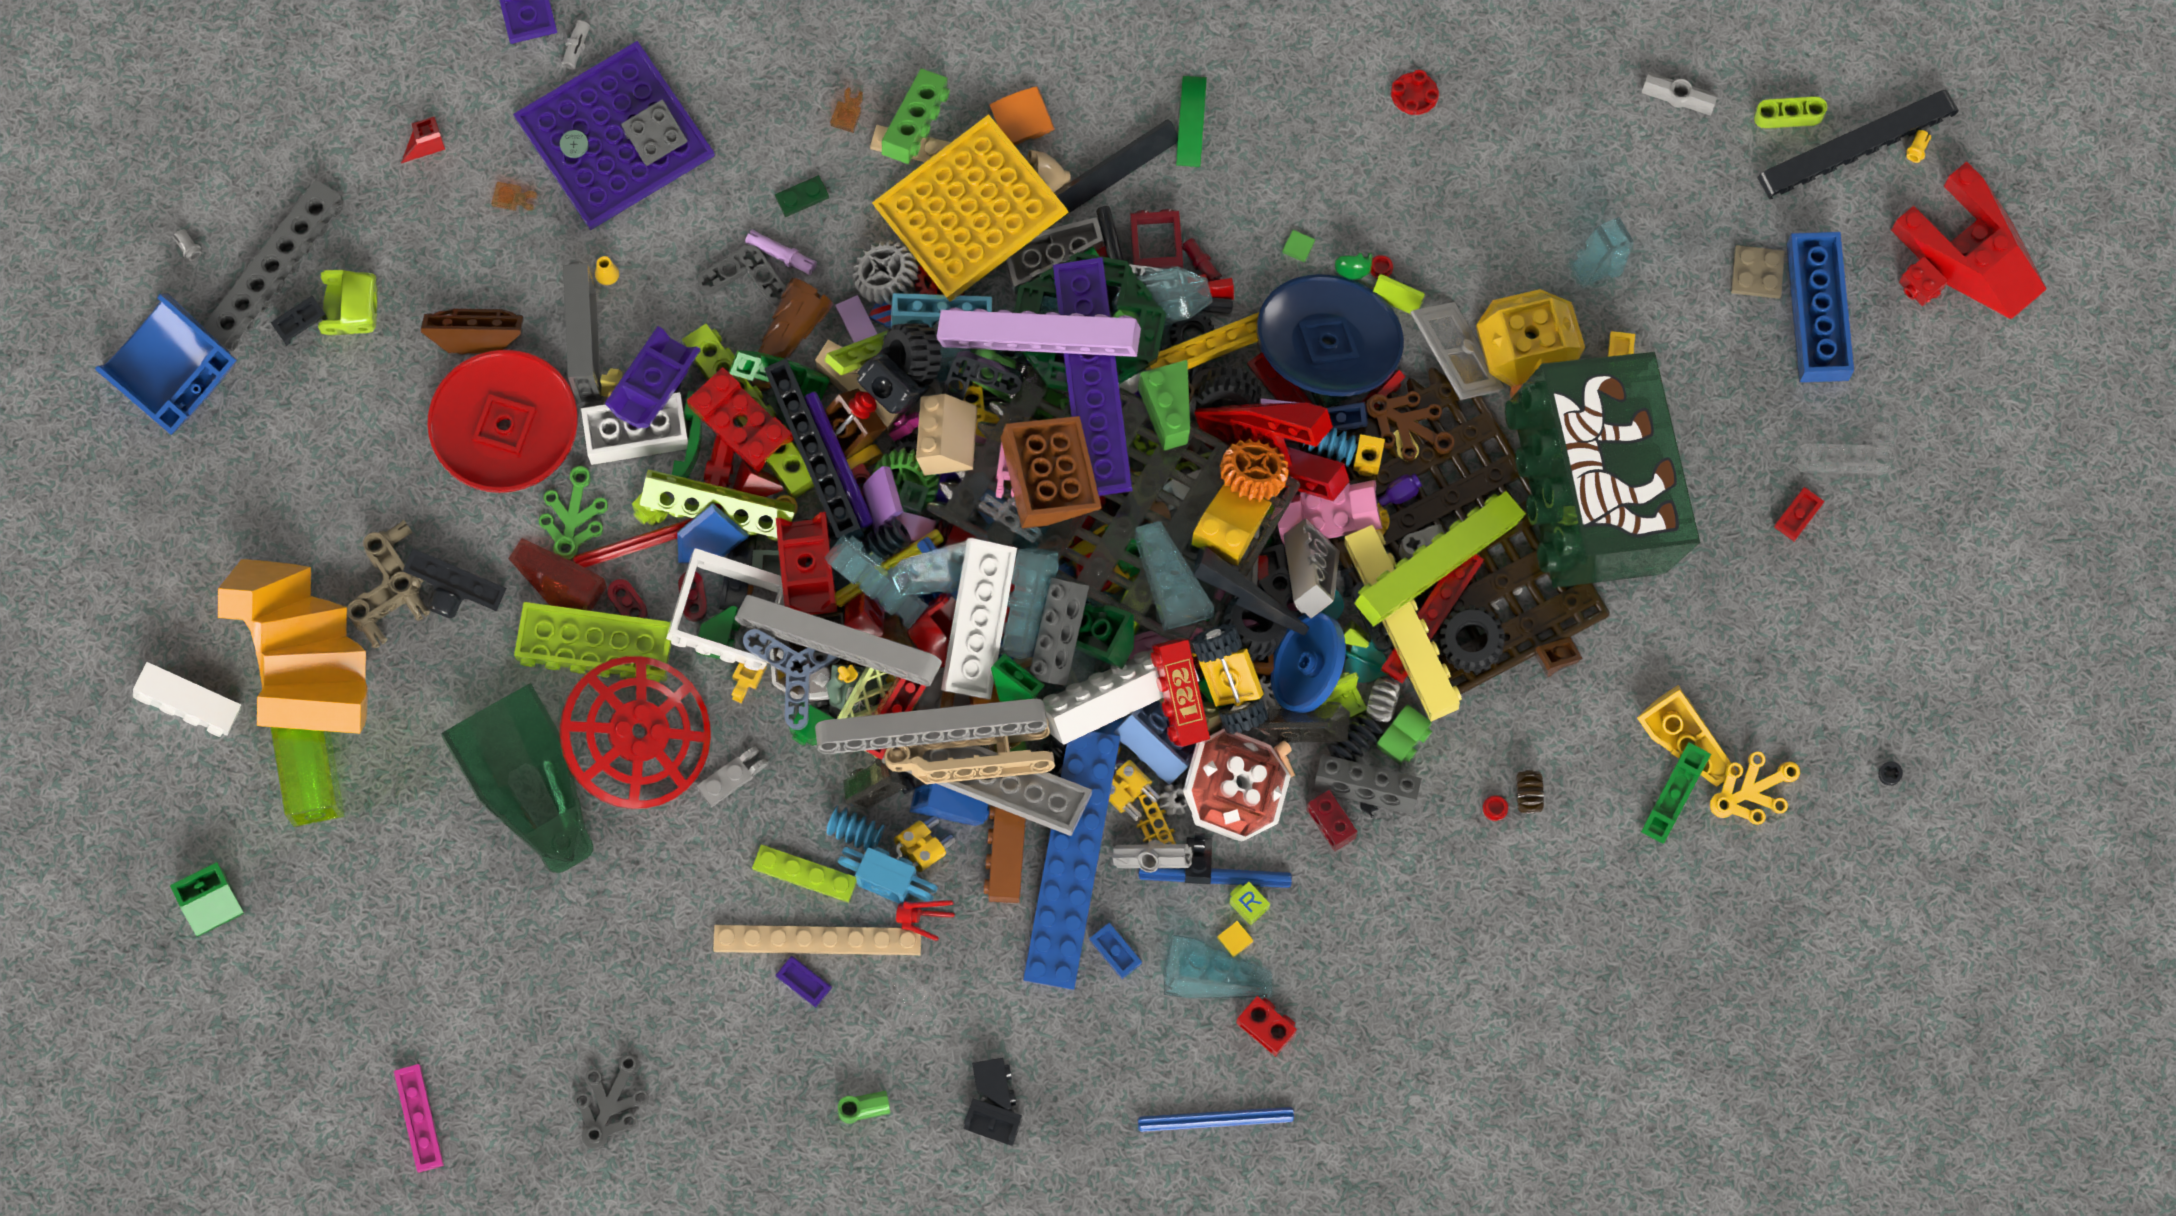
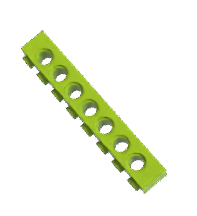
[681,324,815,499]

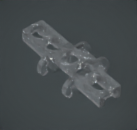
[979,494,1041,543]

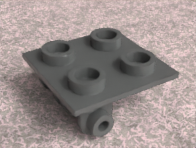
[621,99,688,166]

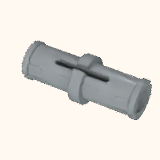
[560,20,591,70]

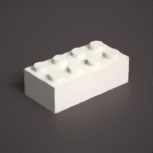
[581,392,689,465]

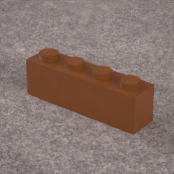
[984,805,1026,904]

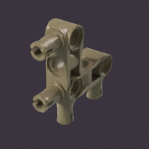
[347,520,430,649]

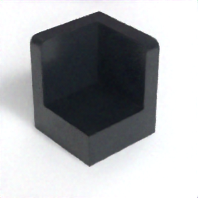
[1258,544,1289,575]

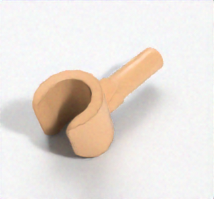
[1274,741,1295,778]

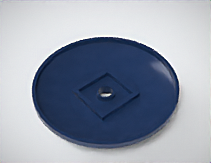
[1256,274,1404,396]

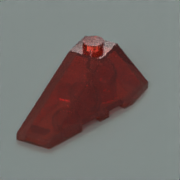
[508,538,607,611]

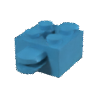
[837,847,938,903]

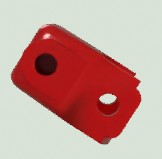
[904,591,956,668]

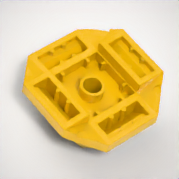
[1476,289,1585,388]

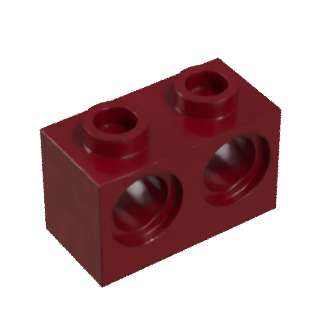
[1306,790,1358,852]

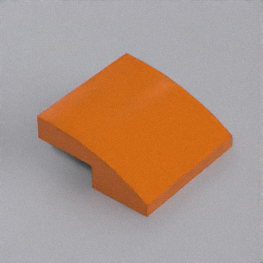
[989,86,1055,146]

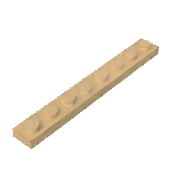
[713,925,921,955]

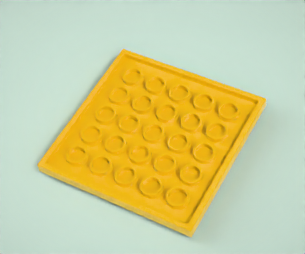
[872,114,1068,302]

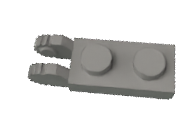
[697,746,768,807]

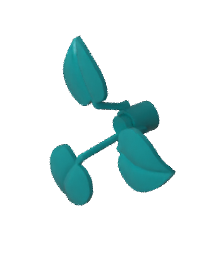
[1320,589,1387,683]

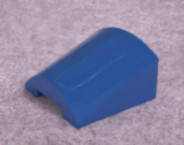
[95,293,237,435]

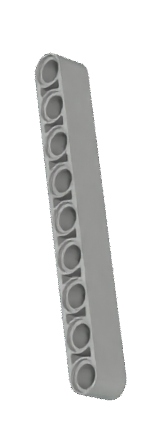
[735,595,942,686]
[815,699,1048,754]

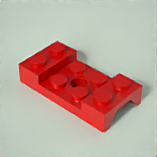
[687,367,794,473]
[775,512,838,615]

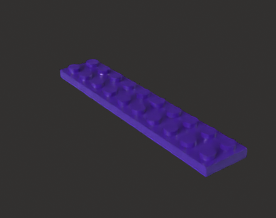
[1053,257,1133,496]

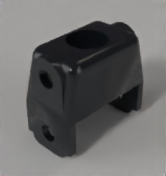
[857,347,930,414]

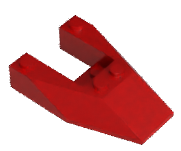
[1891,161,2047,319]
[1194,403,1350,501]

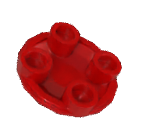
[1391,70,1439,115]

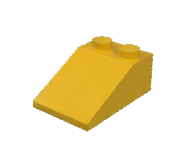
[1192,483,1272,566]

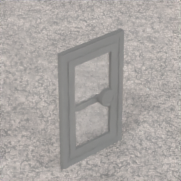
[1410,302,1505,400]

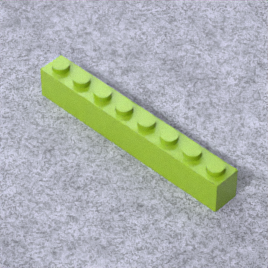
[1354,491,1525,627]

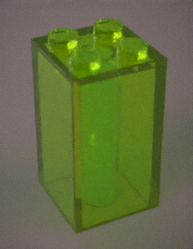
[270,727,345,827]

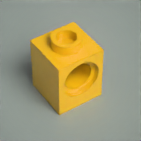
[1353,434,1385,476]

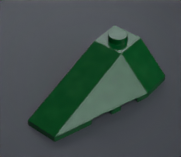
[1031,605,1134,669]

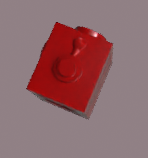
[1899,257,1948,307]

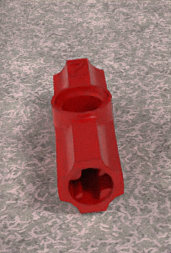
[704,435,735,510]

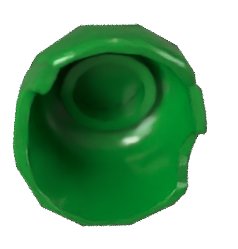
[1335,253,1373,280]

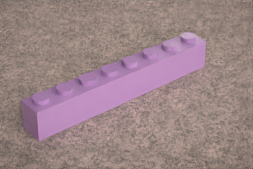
[937,308,1141,357]

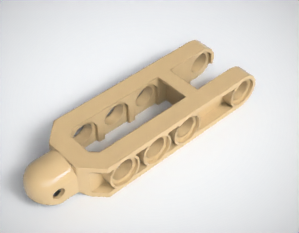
[885,718,1055,784]

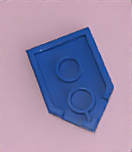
[677,503,749,563]

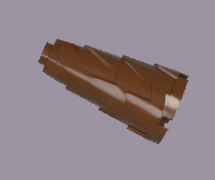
[758,277,834,359]

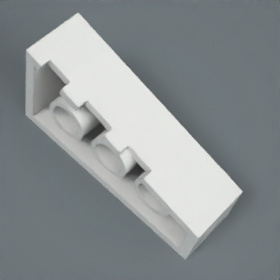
[133,662,241,737]

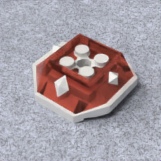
[1183,729,1291,841]

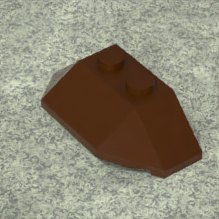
[421,308,524,354]

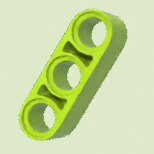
[1754,96,1827,128]

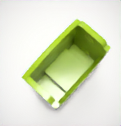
[318,270,378,335]

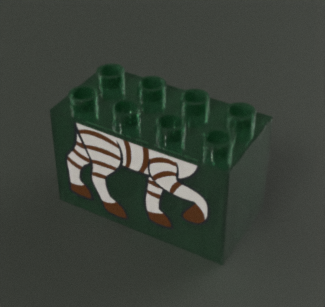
[1505,352,1701,588]

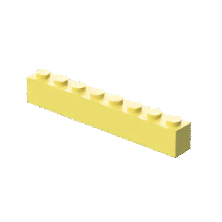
[1344,525,1462,721]

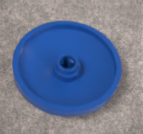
[1271,612,1346,713]

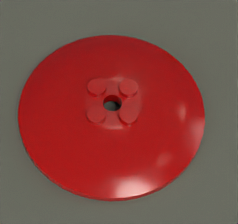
[427,350,578,493]

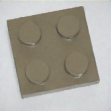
[1731,245,1785,299]

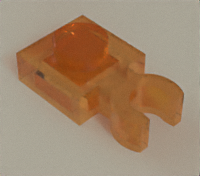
[830,88,863,133]
[491,182,537,211]

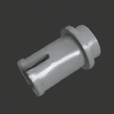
[173,229,202,261]

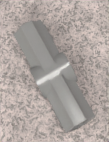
[1642,72,1718,116]
[1112,840,1193,873]

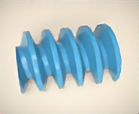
[1302,427,1358,467]
[826,805,885,852]

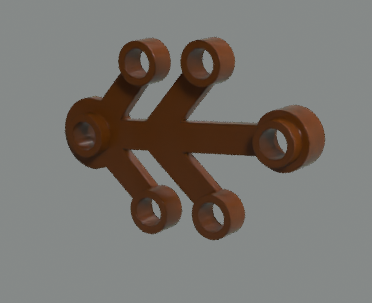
[1366,391,1454,461]

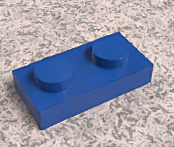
[1089,923,1142,980]

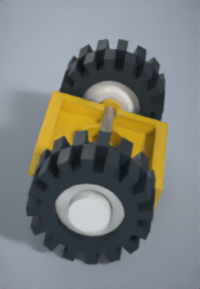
[1192,623,1269,734]

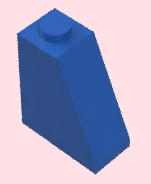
[910,783,990,826]

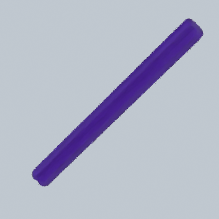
[805,392,873,528]

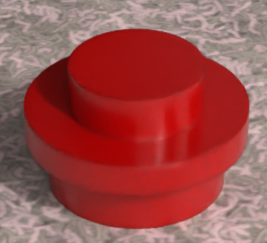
[1370,255,1393,279]
[1483,795,1508,821]

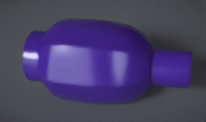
[1377,473,1422,507]

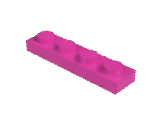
[394,1064,444,1173]

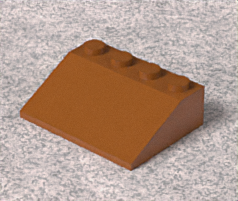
[1001,416,1101,528]

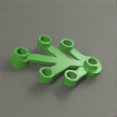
[539,466,608,561]

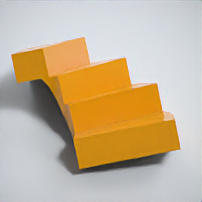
[218,559,368,734]

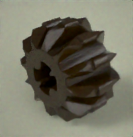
[1516,770,1544,814]

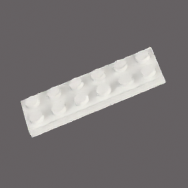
[941,538,1017,699]

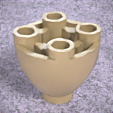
[1027,150,1070,193]

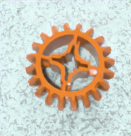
[1220,439,1289,502]

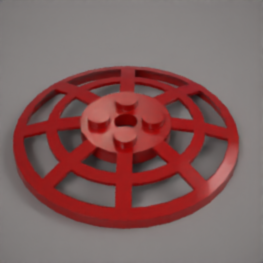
[560,656,711,809]

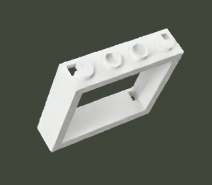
[666,548,784,670]

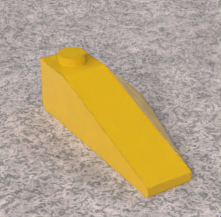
[1637,685,1738,787]

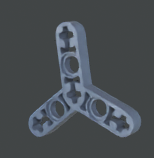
[743,629,841,730]

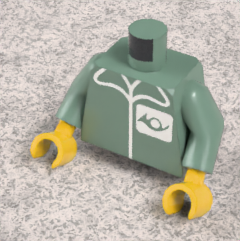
[826,664,895,716]

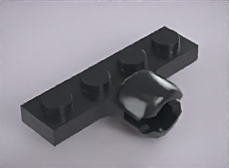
[403,549,507,618]

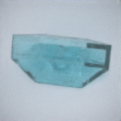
[1111,266,1213,324]

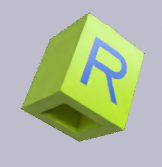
[1229,882,1270,926]

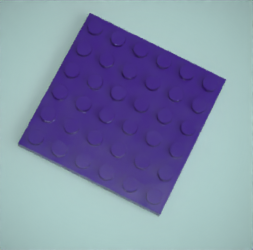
[513,41,715,230]

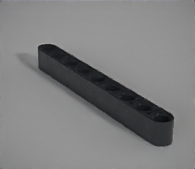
[1757,89,1959,200]

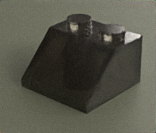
[843,758,907,810]

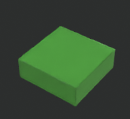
[1283,230,1315,263]

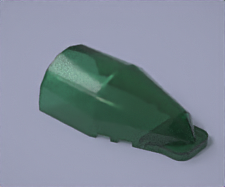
[440,683,594,873]

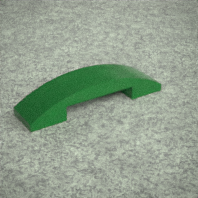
[1176,76,1207,167]
[729,350,830,401]
[672,390,702,479]
[1641,742,1711,844]

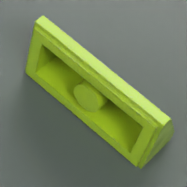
[1373,274,1425,314]
[1343,621,1370,648]

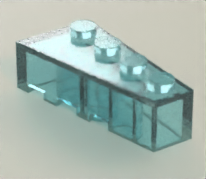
[1135,521,1214,631]

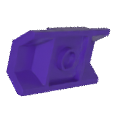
[605,326,701,428]

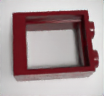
[1130,209,1183,276]

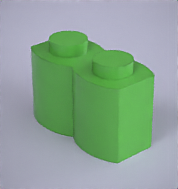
[1376,704,1432,766]

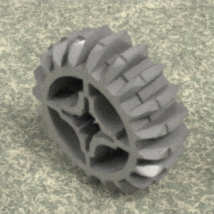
[852,240,919,305]

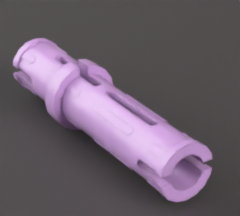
[745,229,817,275]

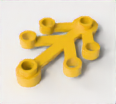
[1710,752,1800,825]

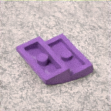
[862,466,903,535]

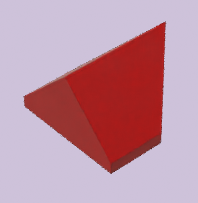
[401,116,445,163]
[733,459,783,497]

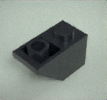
[972,1058,1016,1112]

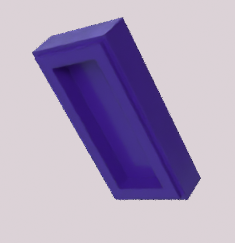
[775,956,832,1008]

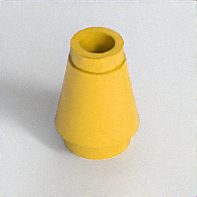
[595,256,619,285]

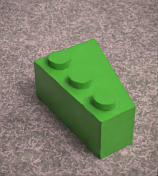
[1138,360,1190,450]

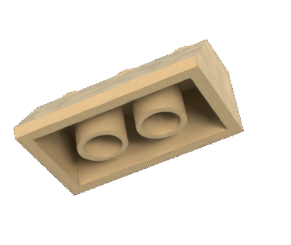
[916,394,977,475]

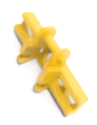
[1136,792,1176,844]

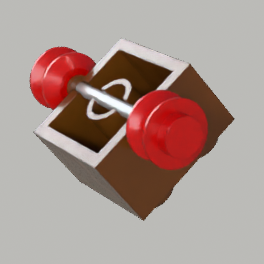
[825,388,887,460]

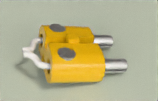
[1109,760,1160,821]
[894,816,955,872]

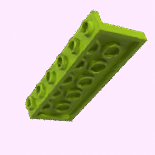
[514,602,671,683]

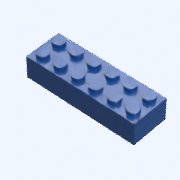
[1786,232,1854,383]

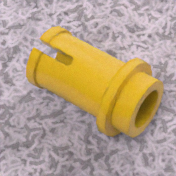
[1906,130,1931,163]

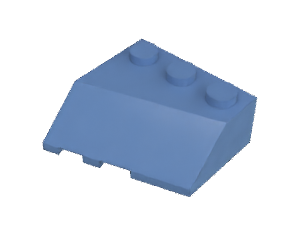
[1113,700,1196,785]

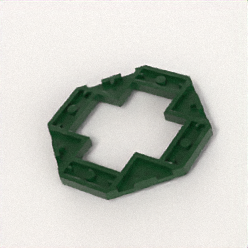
[1013,252,1166,392]

